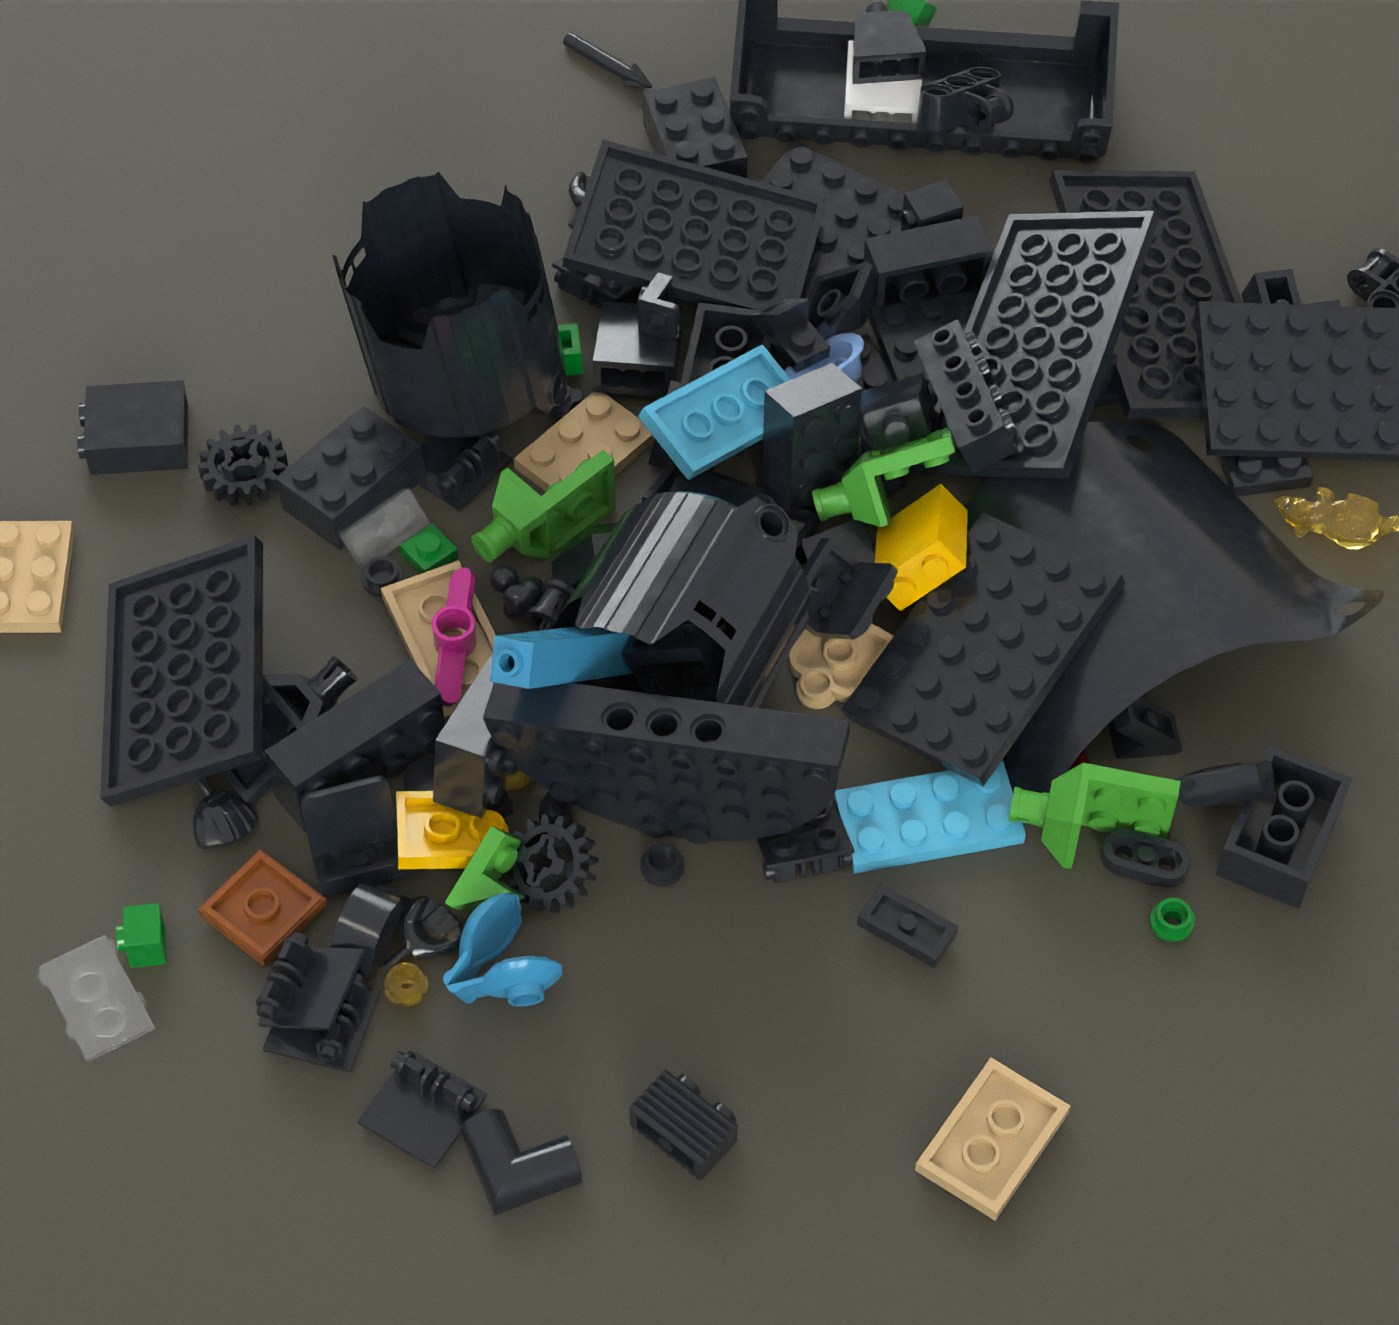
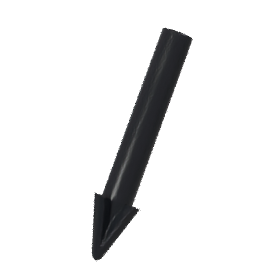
[563,32,652,88]

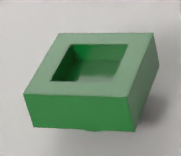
[399,524,459,574]

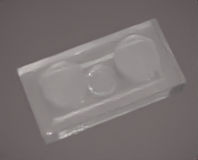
[339,489,430,569]

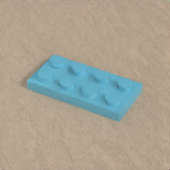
[638,344,791,480]
[833,761,1026,874]

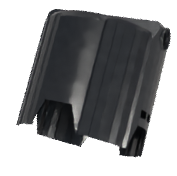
[332,172,567,438]
[551,491,810,708]

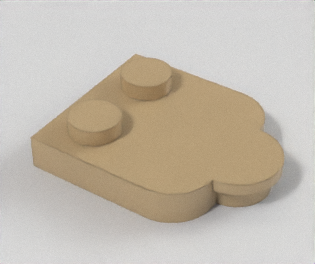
[789,624,893,709]

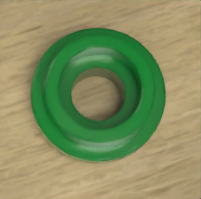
[1149,898,1195,942]

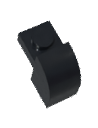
[330,883,413,978]

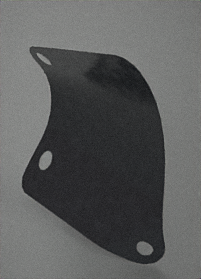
[965,421,1384,793]

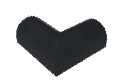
[1175,760,1274,808]
[461,1109,583,1216]

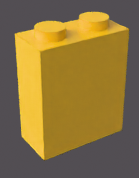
[875,484,968,611]

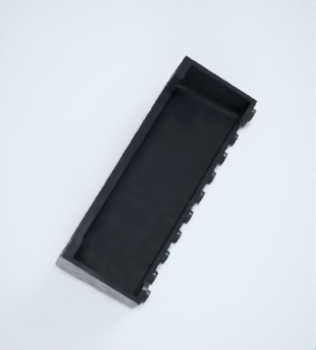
[730,0,1119,163]

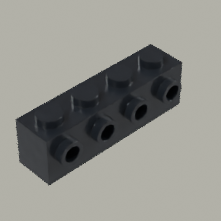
[914,319,1018,473]

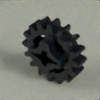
[198,425,288,506]
[506,814,599,913]

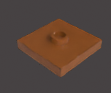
[198,849,327,967]

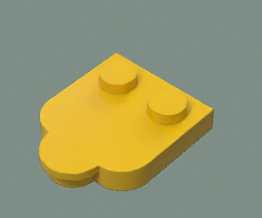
[396,791,509,869]

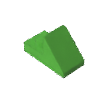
[445,826,525,913]

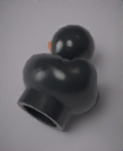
[490,565,544,623]

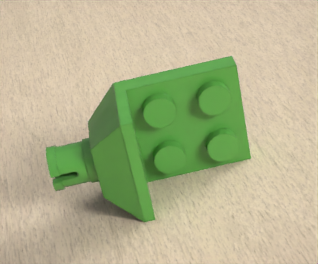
[812,427,956,527]
[471,450,616,563]
[1008,763,1181,869]

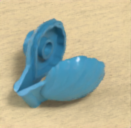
[443,893,563,1007]

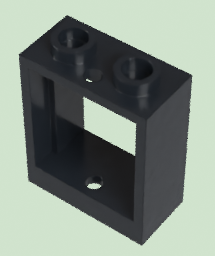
[622,616,726,703]

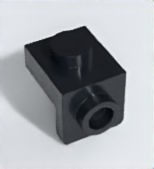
[638,272,679,340]

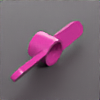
[432,567,477,707]

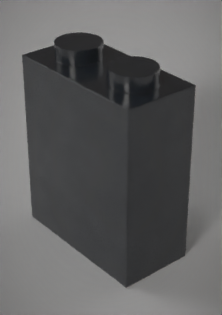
[593,302,682,397]
[77,380,189,475]

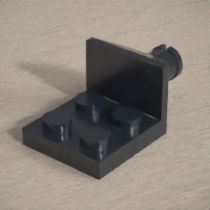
[222,656,358,805]

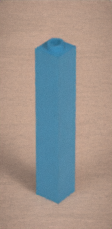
[490,626,632,689]

